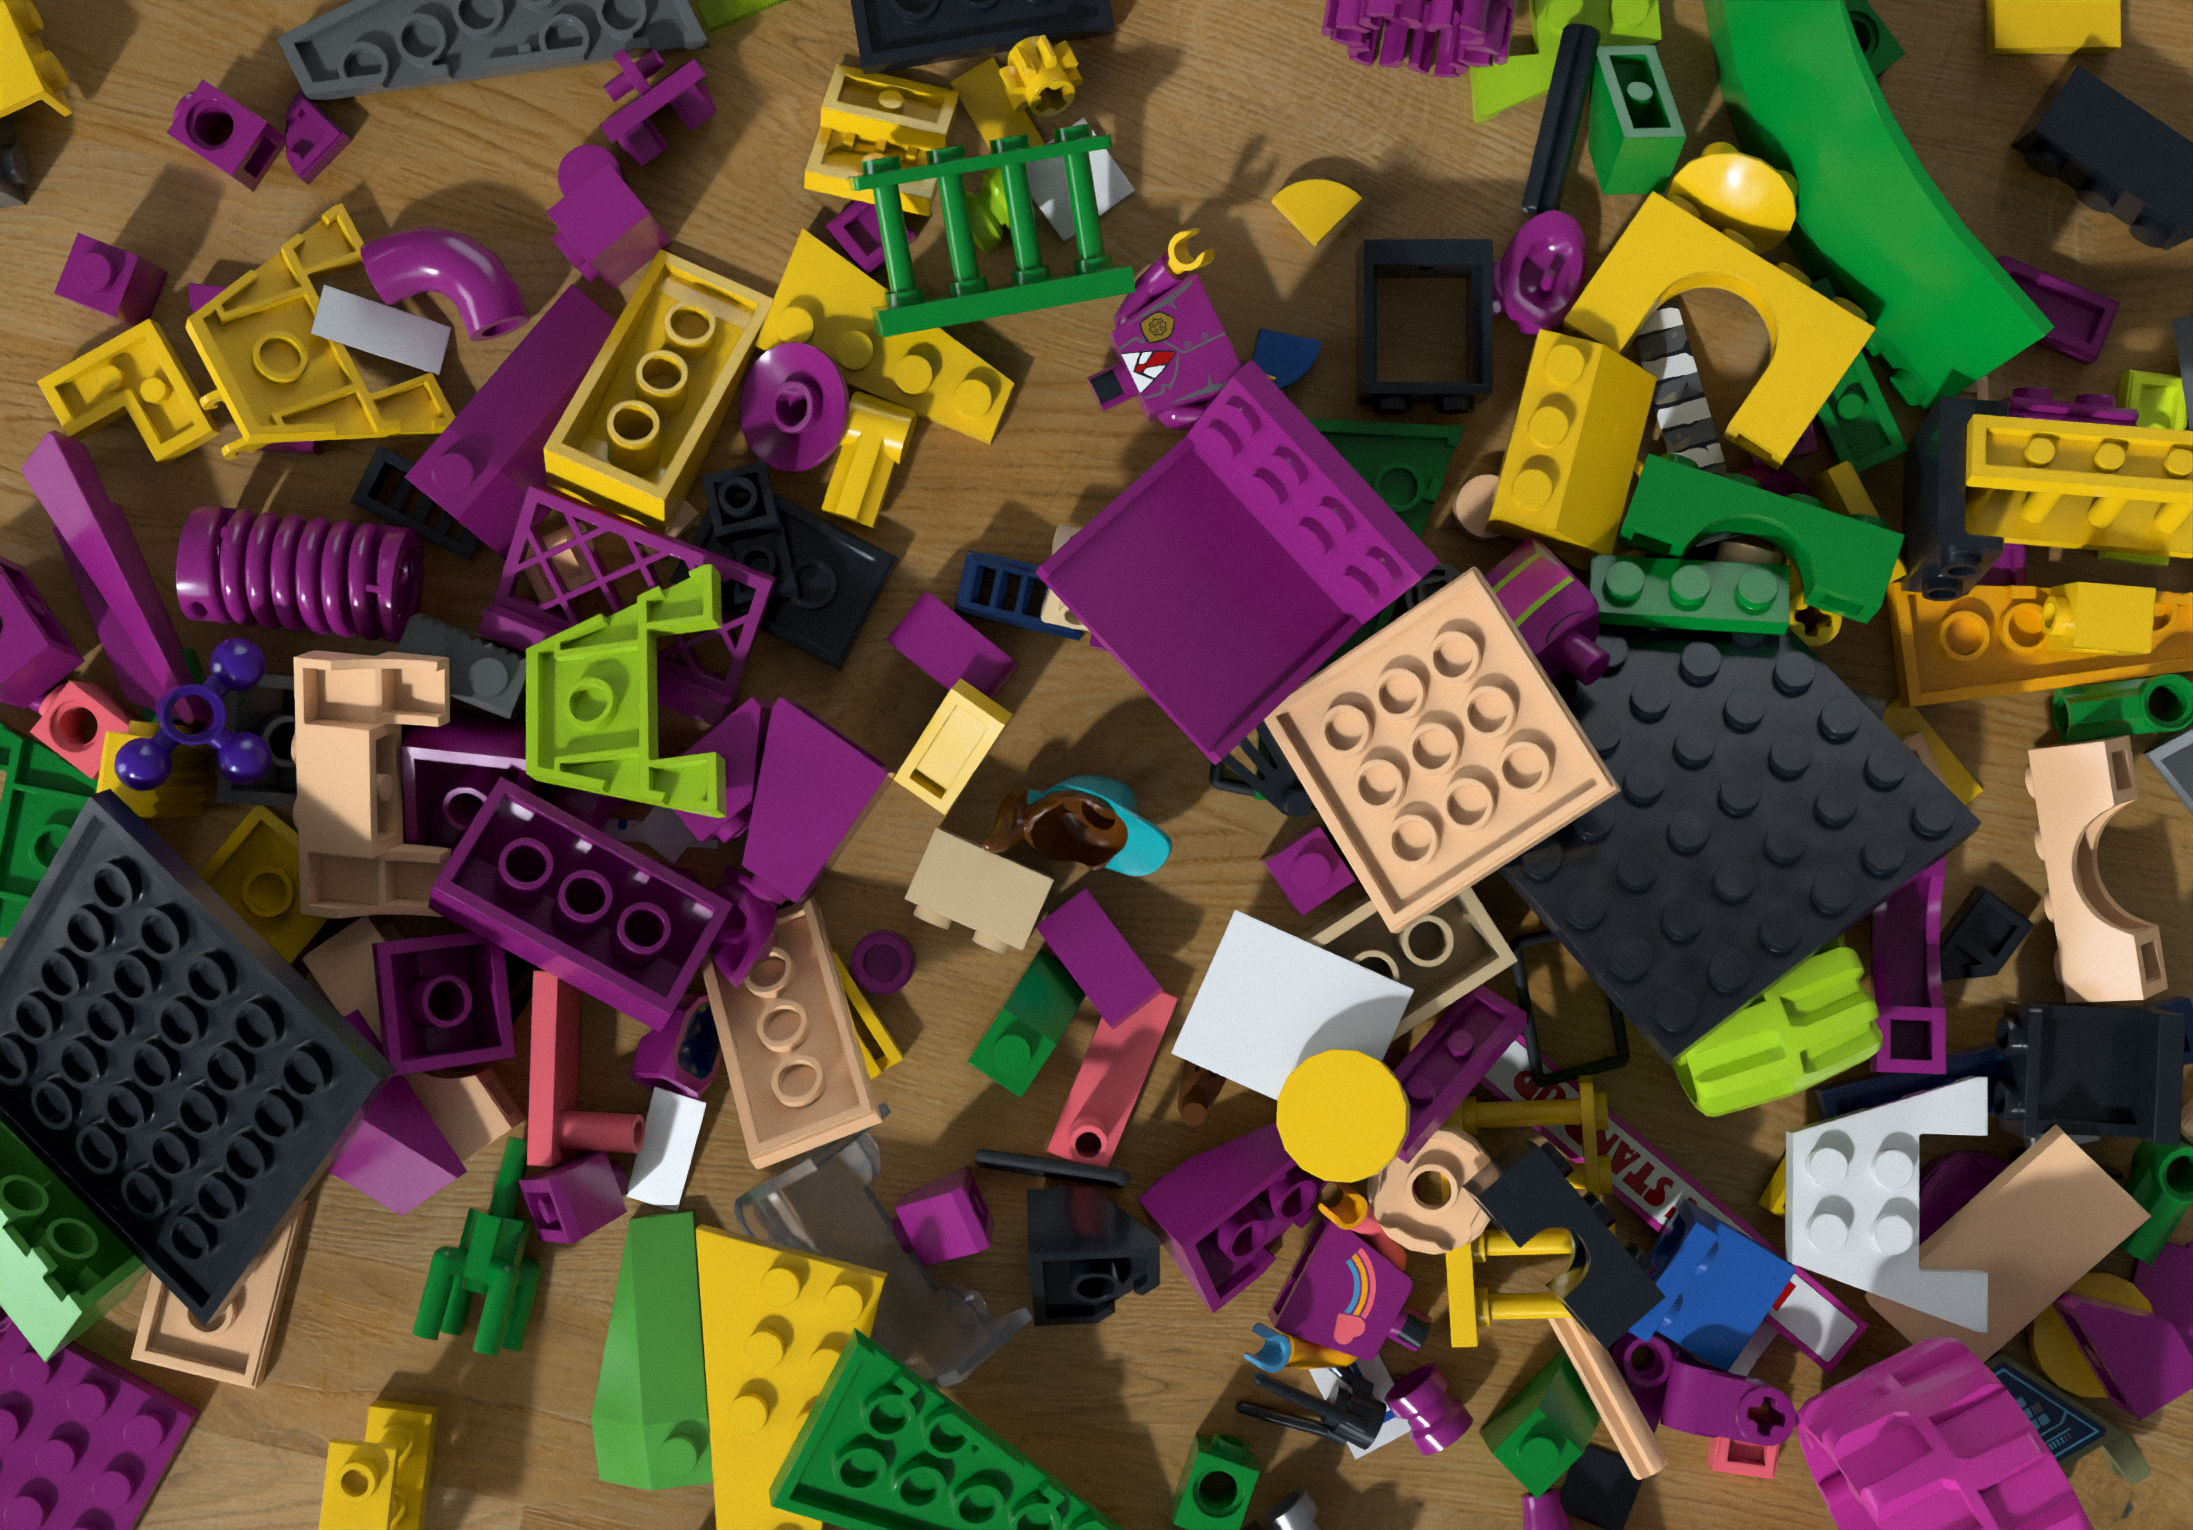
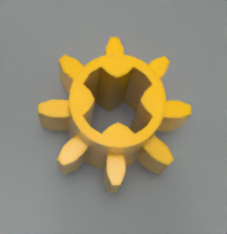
[999,35,1083,118]

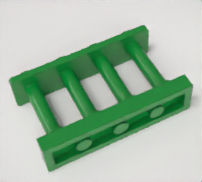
[848,123,1136,337]

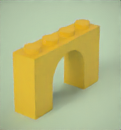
[1562,191,1876,471]

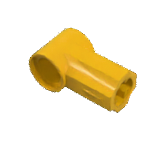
[821,391,918,528]

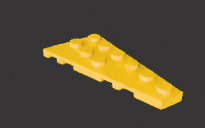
[696,1224,888,1530]

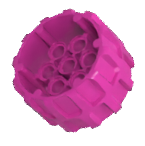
[1795,1337,2094,1530]

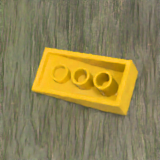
[543,249,773,534]

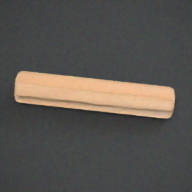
[1548,1318,1667,1480]

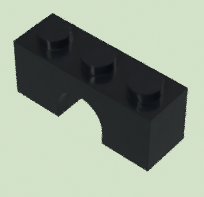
[1462,1135,1666,1350]

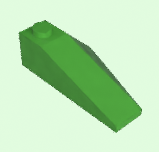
[591,1209,713,1491]

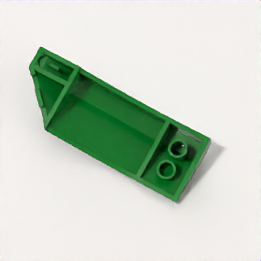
[1703,0,2055,412]

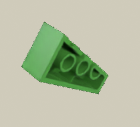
[0,1120,148,1362]

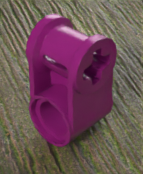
[1660,1358,1796,1446]

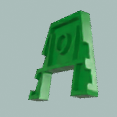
[0,720,98,938]

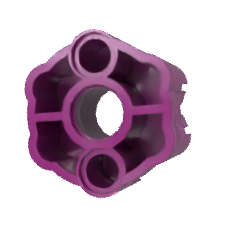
[1321,0,1518,78]

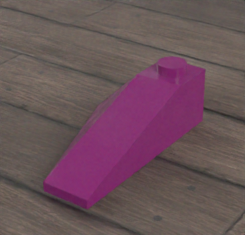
[404,284,617,560]

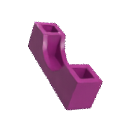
[1870,856,1946,1074]

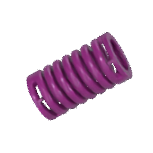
[176,504,424,643]

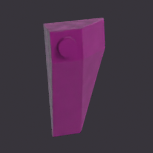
[1137,1121,1336,1314]

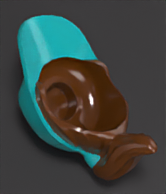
[982,774,1173,876]

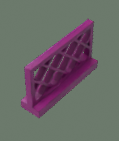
[478,483,777,727]

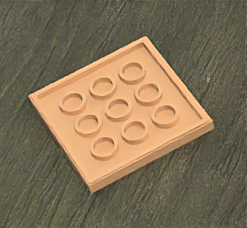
[1264,566,1621,933]

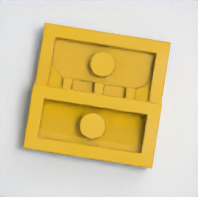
[804,64,960,217]

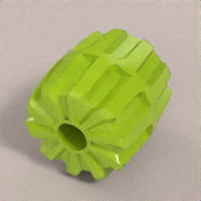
[1672,933,1883,1117]

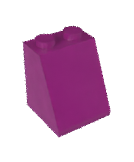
[742,696,897,905]

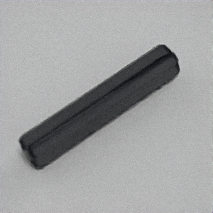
[1522,23,1601,215]

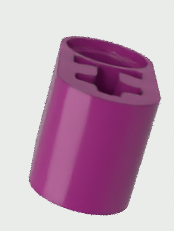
[886,590,1020,700]

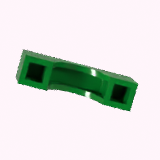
[1616,453,1905,624]

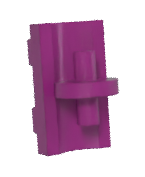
[599,48,717,166]

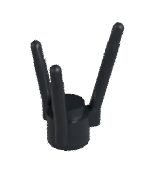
[1236,1367,1387,1450]

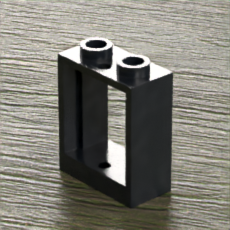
[1356,239,1493,414]

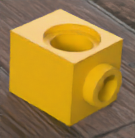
[2041,582,2156,656]

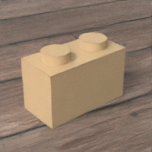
[905,827,1054,955]

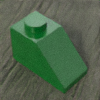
[1588,45,1687,195]
[967,948,1086,1098]
[1479,1348,1601,1499]

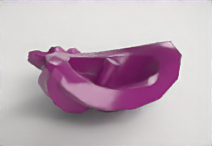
[1493,210,1587,336]
[709,866,778,989]

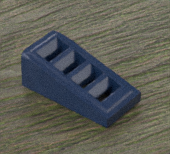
[955,550,1082,641]

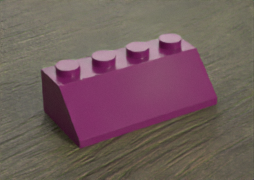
[428,776,733,1032]

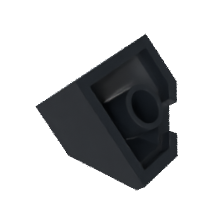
[1027,1185,1160,1326]

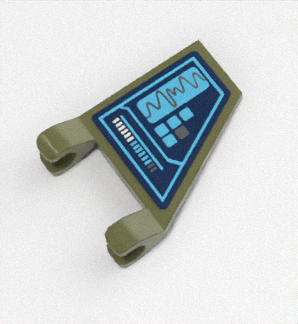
[1984,1350,2151,1484]

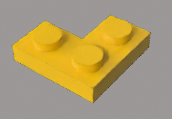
[37,318,221,465]

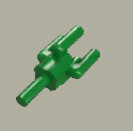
[412,1136,541,1356]

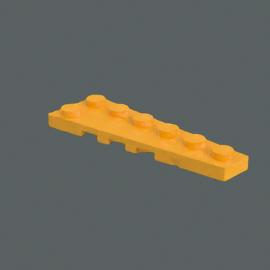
[1886,582,2193,708]

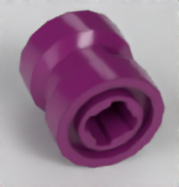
[1384,1363,1473,1455]

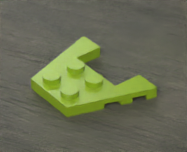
[1469,0,1662,123]
[526,564,727,818]

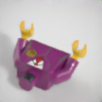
[1087,228,1276,432]

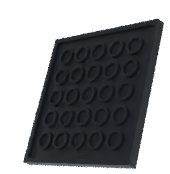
[1498,545,1982,1066]
[0,789,397,1326]

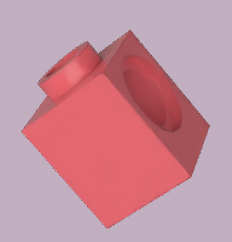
[30,681,146,780]

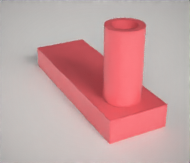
[527,969,645,1167]
[1046,991,1178,1167]

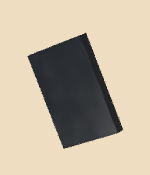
[669,494,899,671]

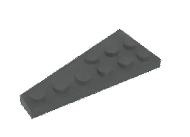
[277,0,711,102]

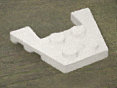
[1785,1076,1988,1333]

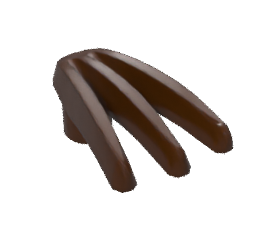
[1178,1060,1227,1127]

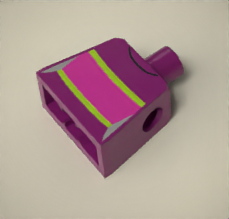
[1484,535,1610,686]

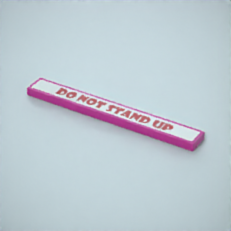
[1479,1034,1869,1374]

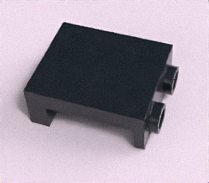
[1901,397,2008,601]
[1992,1001,2186,1145]

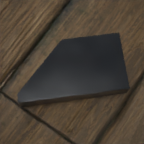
[1940,885,2035,982]

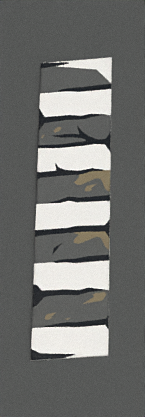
[1635,301,1743,547]

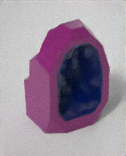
[631,991,723,1099]

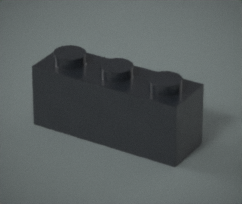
[2010,65,2193,251]

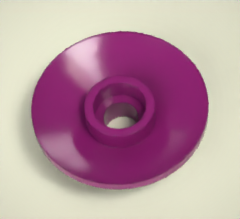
[739,342,849,472]

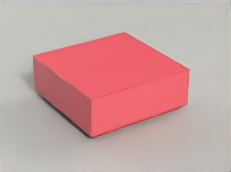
[1707,1407,1780,1479]

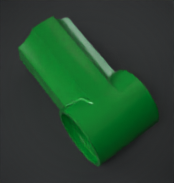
[2051,674,2193,743]
[2117,1140,2193,1266]

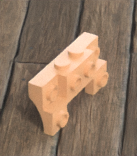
[291,650,451,919]

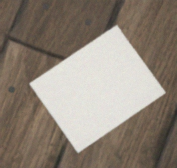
[1171,910,1414,1100]

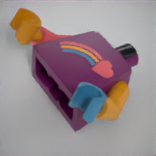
[1244,1182,1432,1373]

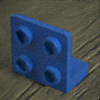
[1628,1198,1795,1371]

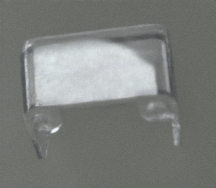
[734,1102,1033,1390]

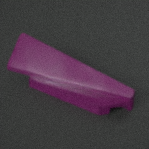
[21,430,209,728]

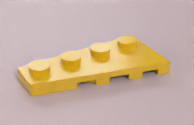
[754,228,1015,445]

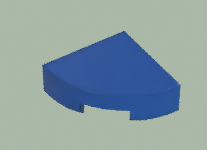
[1253,328,1322,390]

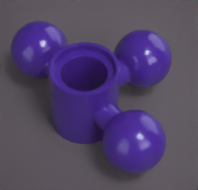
[114,638,272,792]

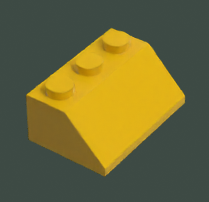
[1484,329,1657,558]

